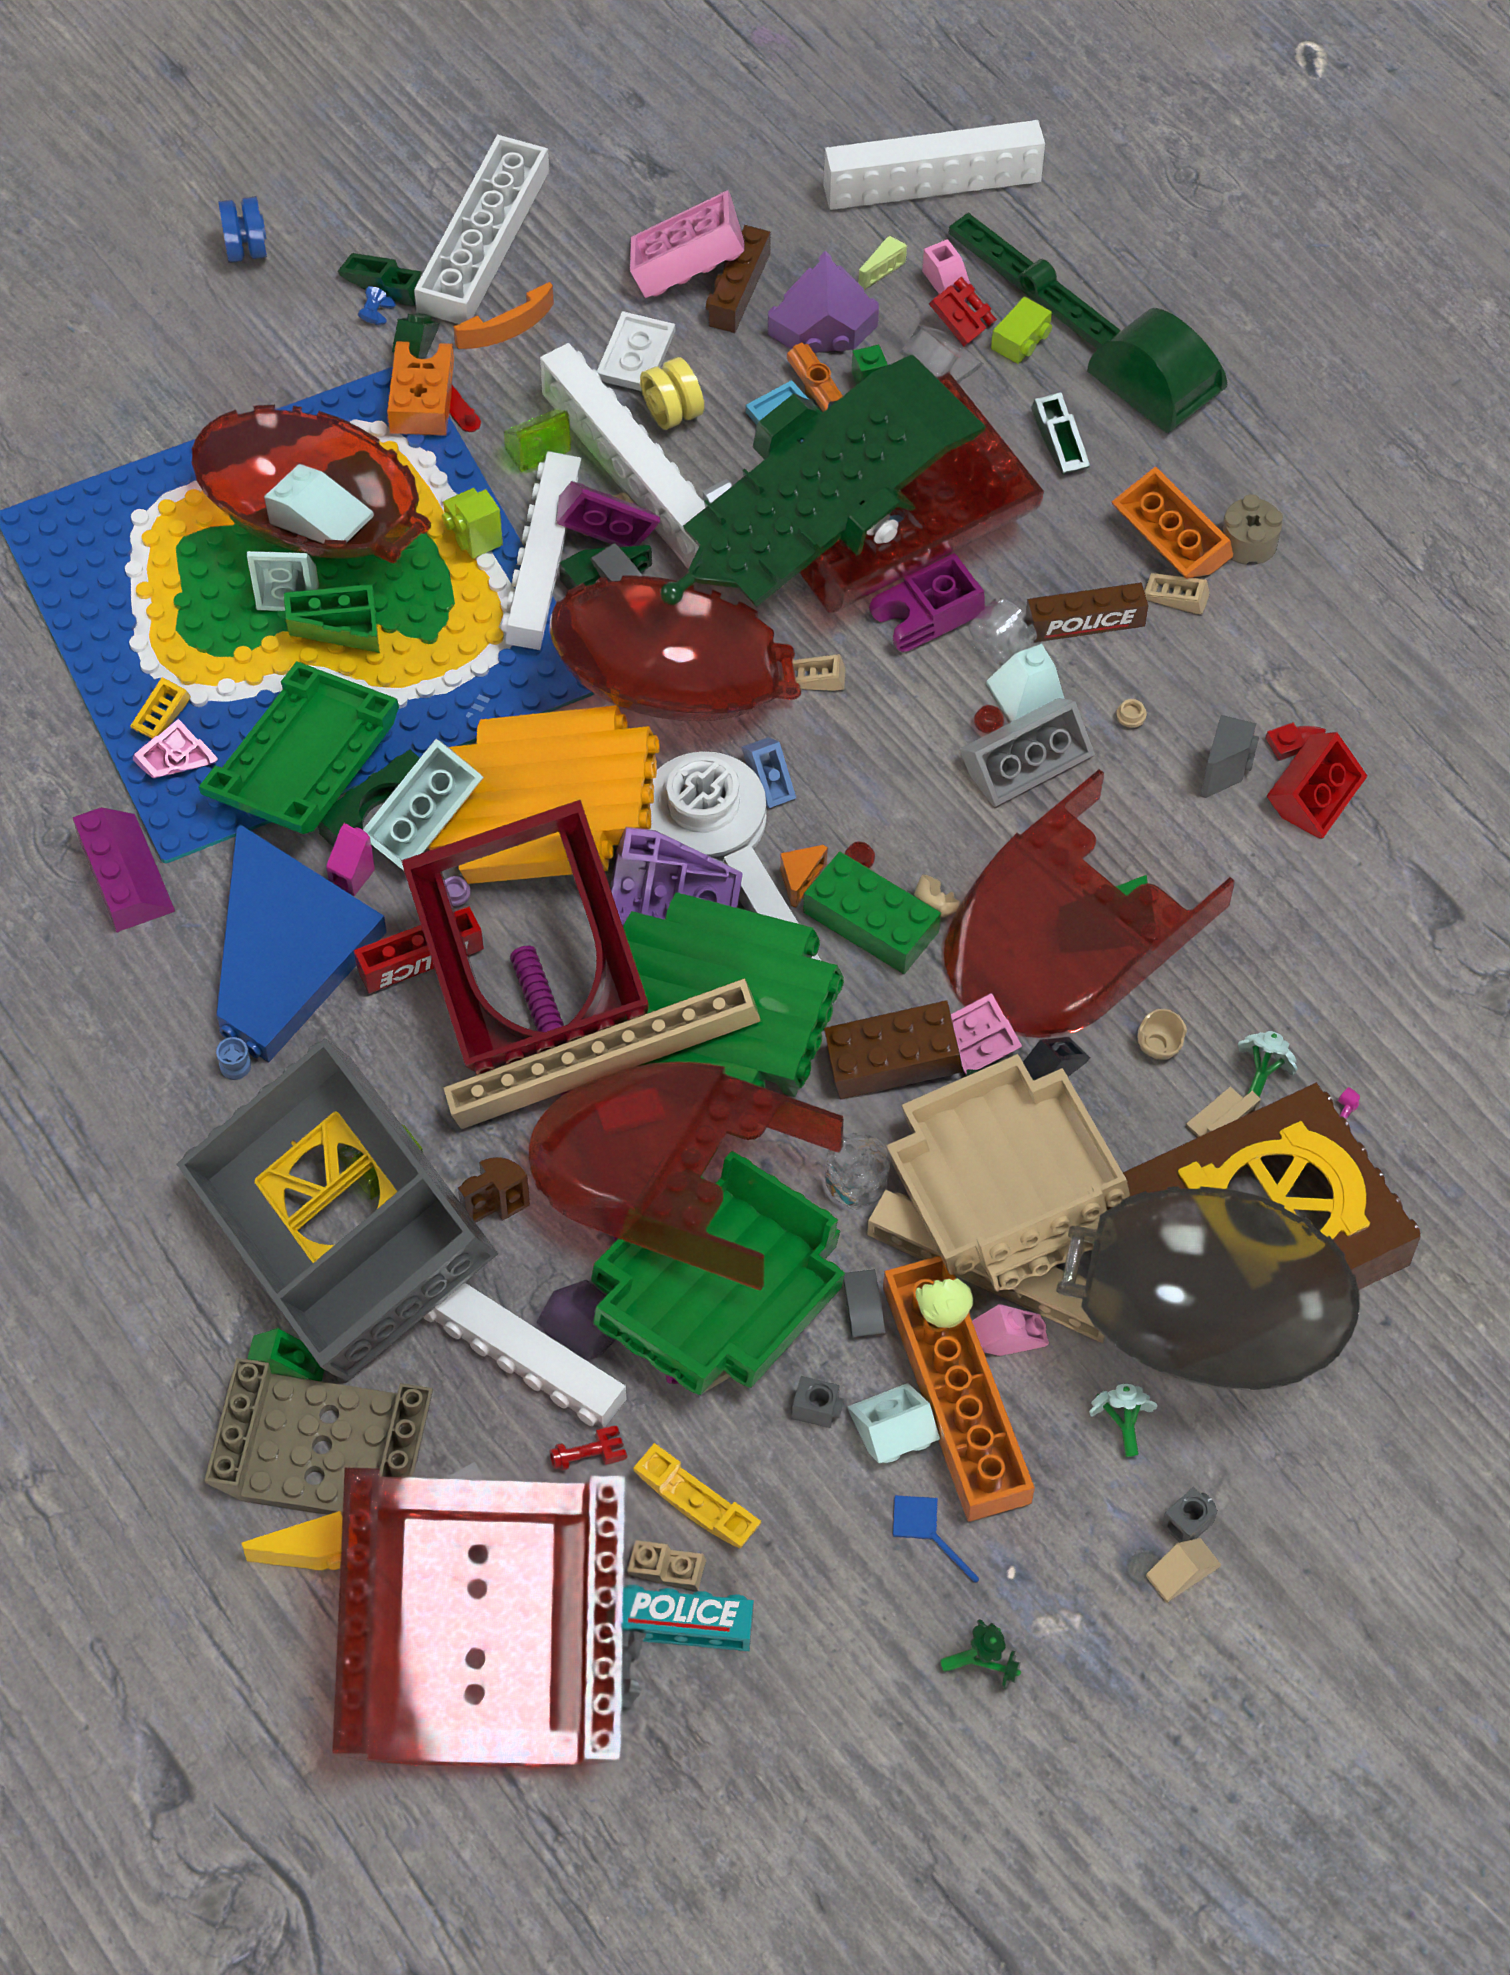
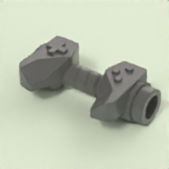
[609,1631,646,1712]

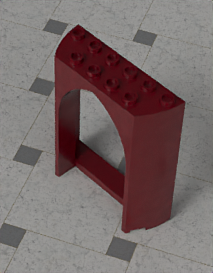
[401,799,649,1075]

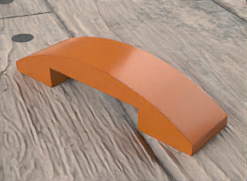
[454,282,554,349]

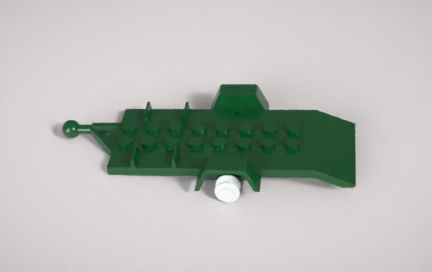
[660,354,986,607]

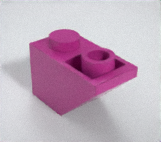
[326,823,375,896]

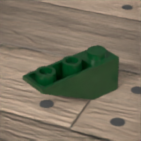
[559,545,652,603]

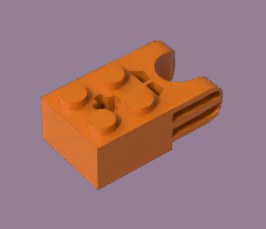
[387,341,454,436]

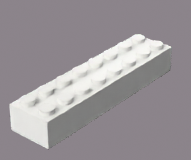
[824,120,1045,210]
[414,135,549,324]

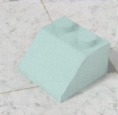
[848,1383,940,1463]

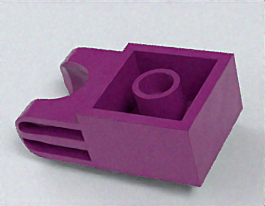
[869,552,986,652]

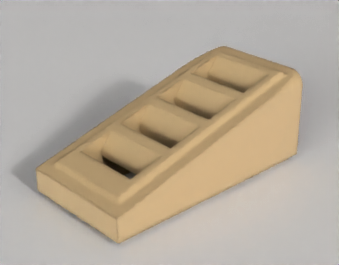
[1145,573,1209,615]
[781,654,845,691]

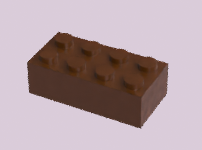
[824,1000,964,1100]

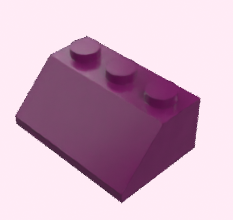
[556,481,660,547]

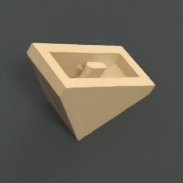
[1146,1538,1221,1603]

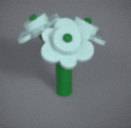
[1238,1031,1298,1098]
[1089,1384,1157,1457]

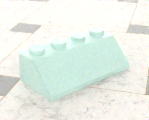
[363,739,484,870]

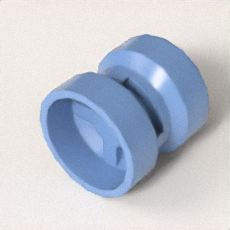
[216,1037,251,1080]

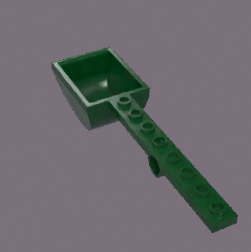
[948,212,1228,433]

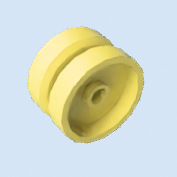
[640,357,704,430]

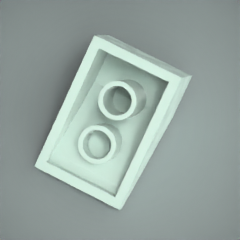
[264,464,374,549]
[247,551,319,611]

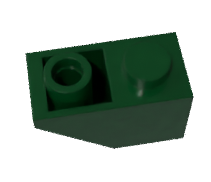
[392,313,440,358]

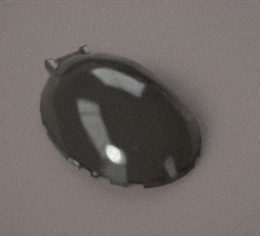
[1056,1186,1360,1390]

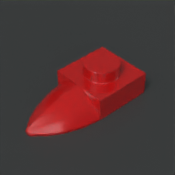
[1265,722,1326,761]

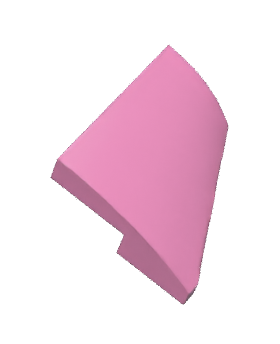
[132,719,218,778]

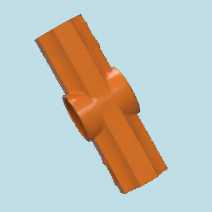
[787,342,843,412]

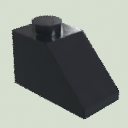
[1023,1037,1090,1081]

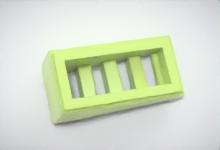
[858,236,907,290]

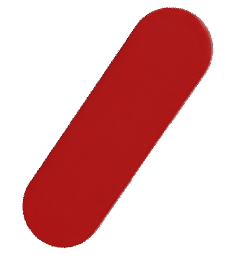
[449,385,481,432]

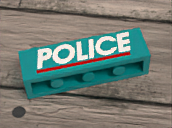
[612,1585,754,1651]

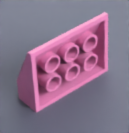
[630,190,744,298]

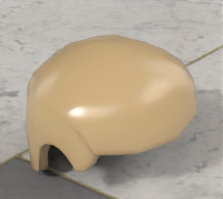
[914,874,960,917]
[1137,1009,1187,1060]

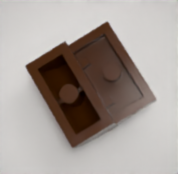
[458,1157,530,1223]

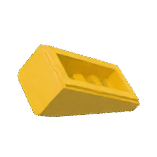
[130,677,191,739]

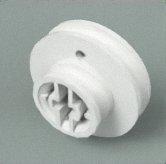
[648,752,766,863]

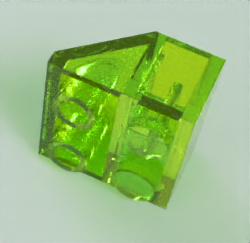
[504,409,571,472]

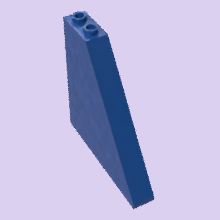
[217,824,387,1063]

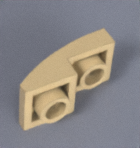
[627,1540,706,1591]

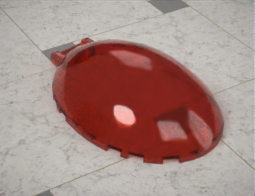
[191,404,431,563]
[549,575,801,721]

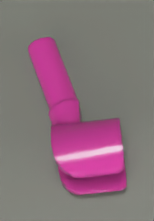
[1338,1087,1360,1120]

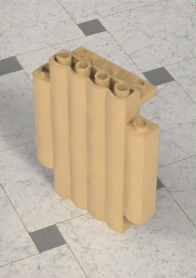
[886,1054,1130,1291]

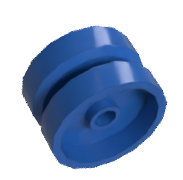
[218,196,267,263]

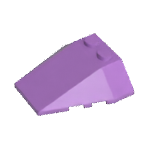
[610,827,743,927]

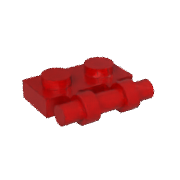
[929,276,997,347]

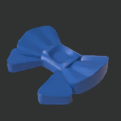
[358,286,396,325]

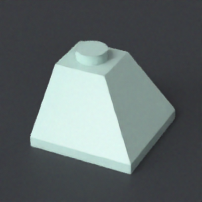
[986,644,1064,723]

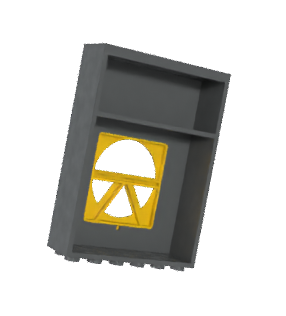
[176,1038,499,1381]

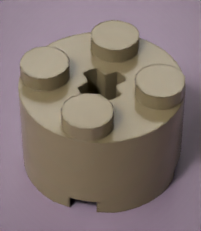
[1222,494,1283,564]

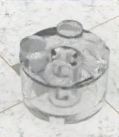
[969,598,1037,668]

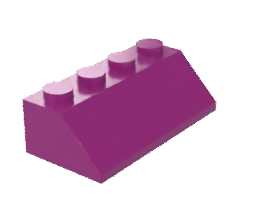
[72,807,175,932]

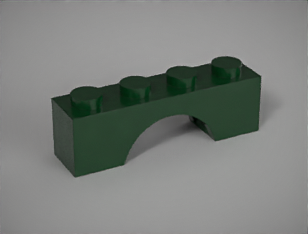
[318,749,420,847]

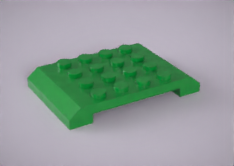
[199,661,399,834]

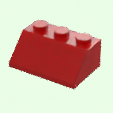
[1266,732,1368,838]

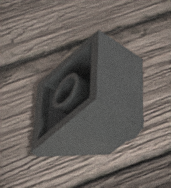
[1200,715,1259,798]

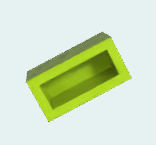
[991,296,1052,364]

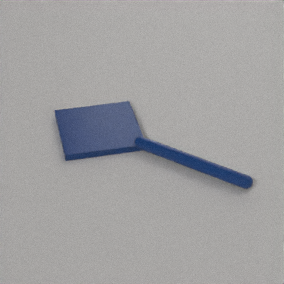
[893,1495,979,1583]

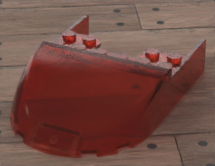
[943,769,1235,1038]
[529,1062,844,1290]

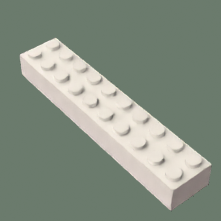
[540,343,705,569]

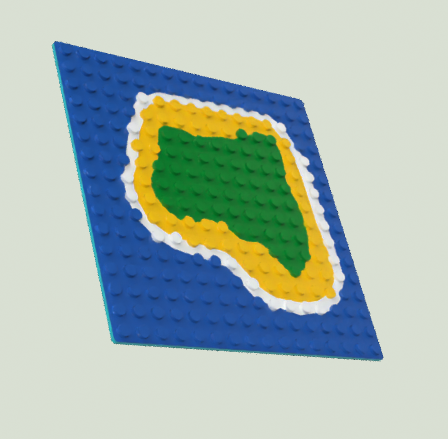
[0,366,603,863]

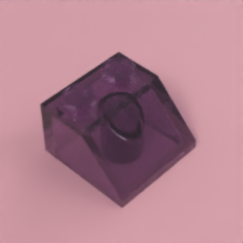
[536,1279,616,1361]

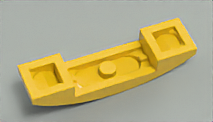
[633,1443,761,1549]

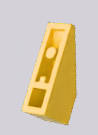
[241,1511,355,1570]

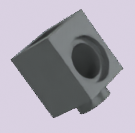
[792,1376,844,1428]
[1162,1487,1218,1543]

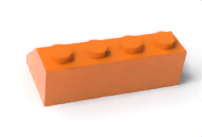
[1111,466,1233,579]

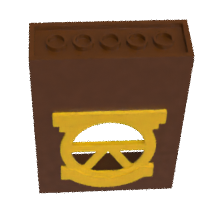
[1095,1082,1421,1378]

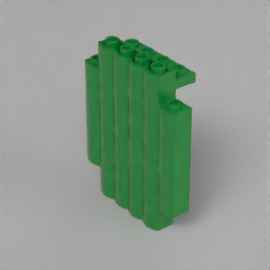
[622,892,844,1109]
[591,1151,845,1396]

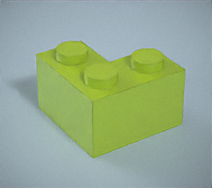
[442,487,503,559]

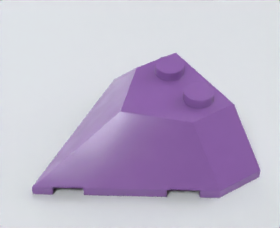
[767,251,879,353]

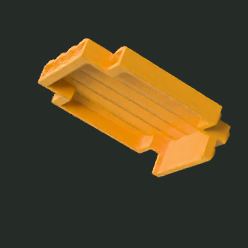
[428,705,660,884]

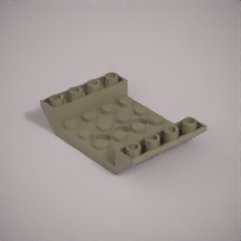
[204,1358,433,1522]

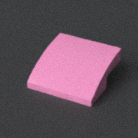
[951,993,1022,1076]

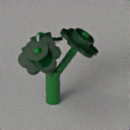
[941,1619,1021,1690]

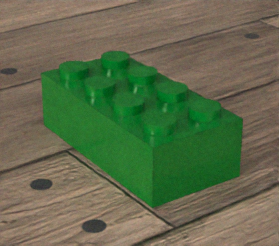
[803,851,941,974]

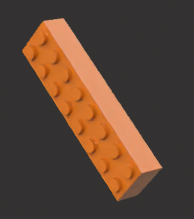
[883,1256,1035,1522]

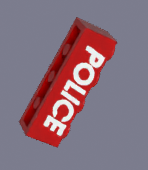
[354,906,484,994]

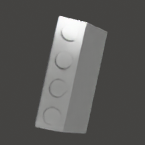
[959,698,1095,807]

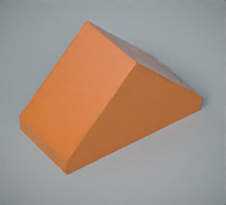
[780,845,828,908]

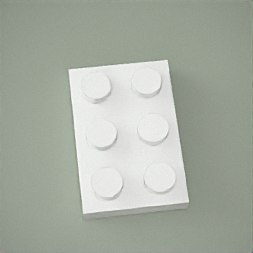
[597,311,675,391]

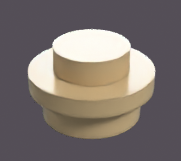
[1116,699,1147,728]

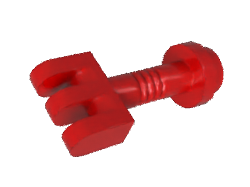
[549,1426,628,1471]

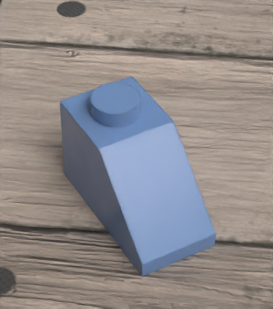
[741,737,796,808]

